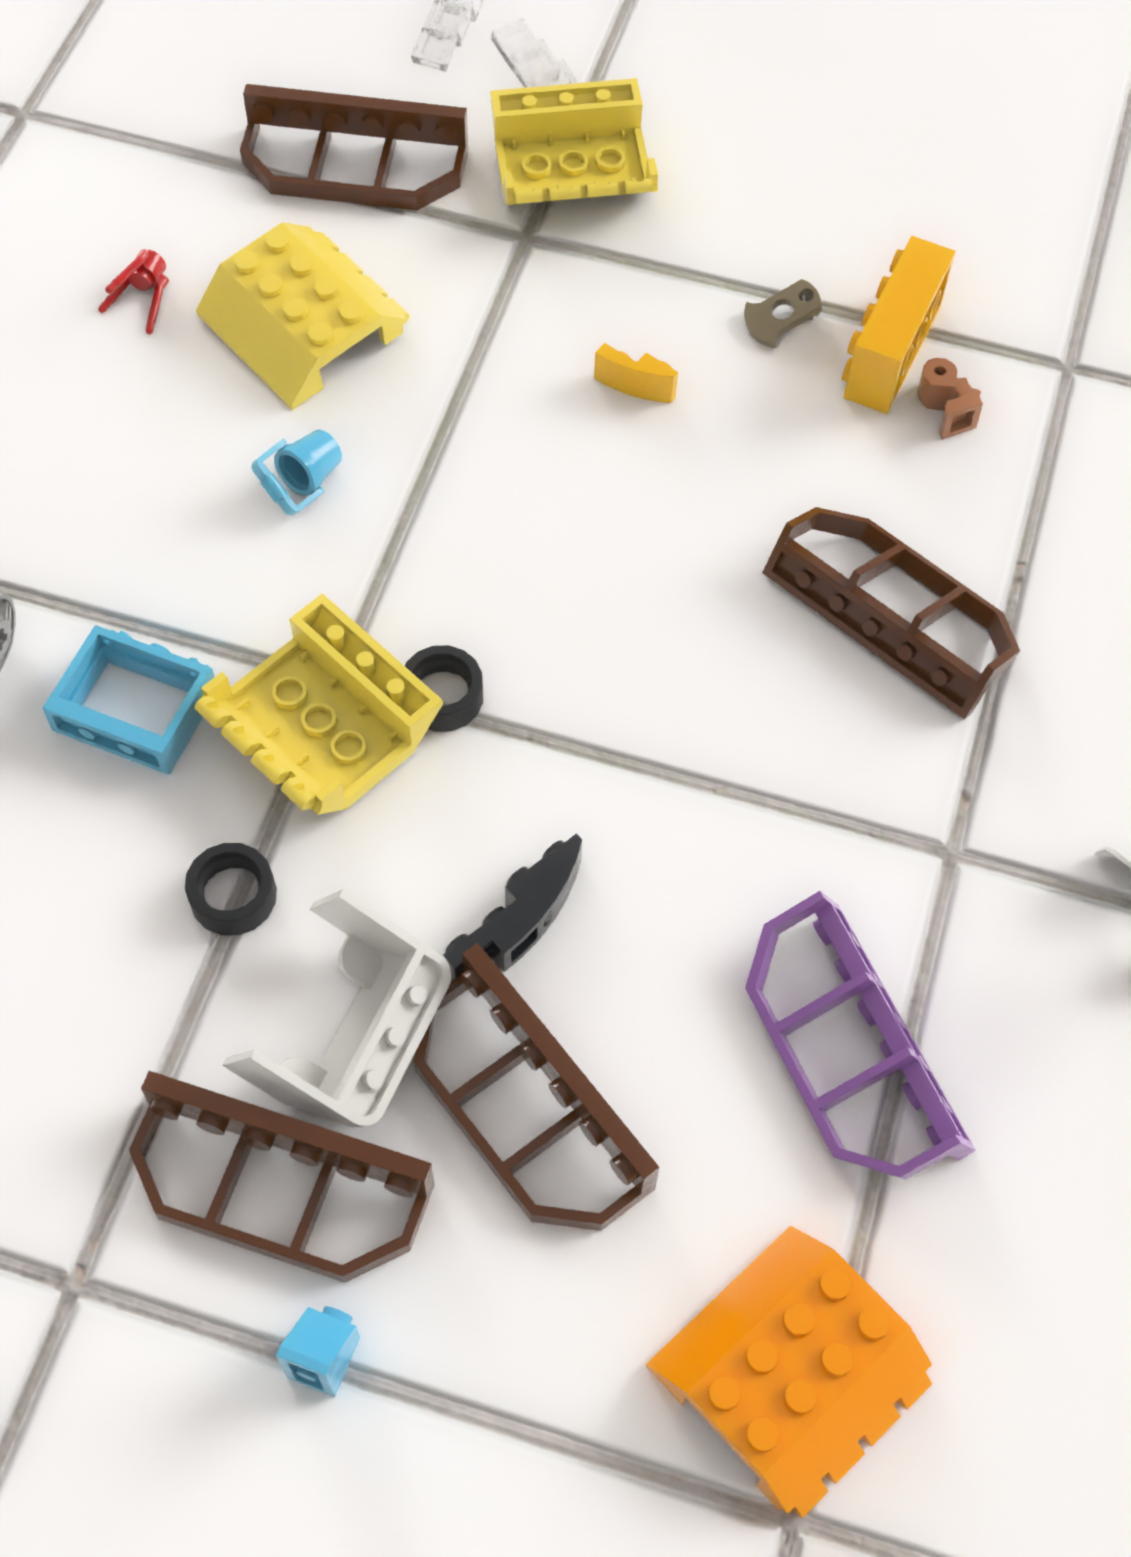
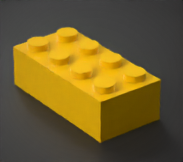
[841,235,956,414]

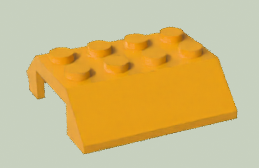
[646,1225,932,1518]

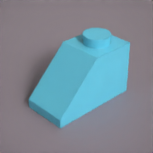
[276,1306,360,1397]

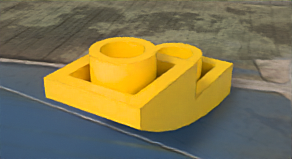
[594,343,678,403]

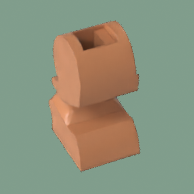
[918,358,983,440]

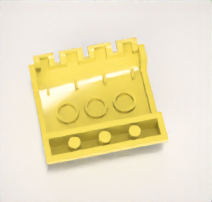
[490,78,658,205]
[196,222,410,410]
[194,593,443,815]

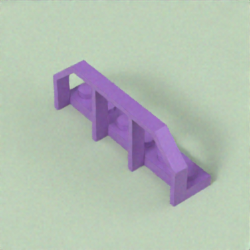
[745,891,976,1180]

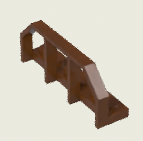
[240,84,468,210]
[762,507,1020,720]
[414,943,660,1231]
[129,1071,435,1283]

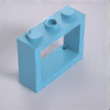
[43,625,214,775]

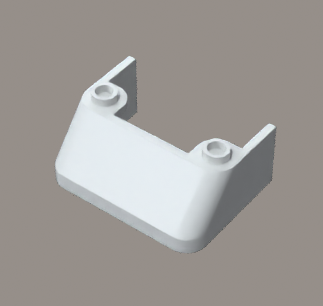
[222,889,451,1127]

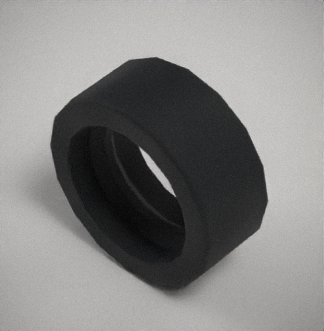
[405,645,483,732]
[184,843,277,935]

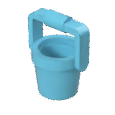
[251,429,342,516]

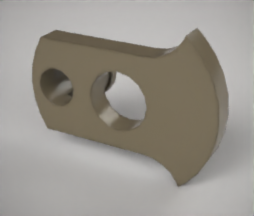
[744,279,822,348]

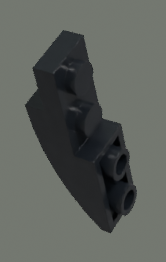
[443,833,583,981]

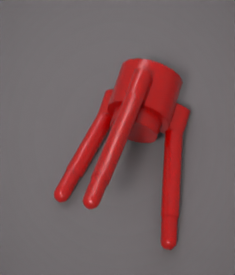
[98,249,169,334]

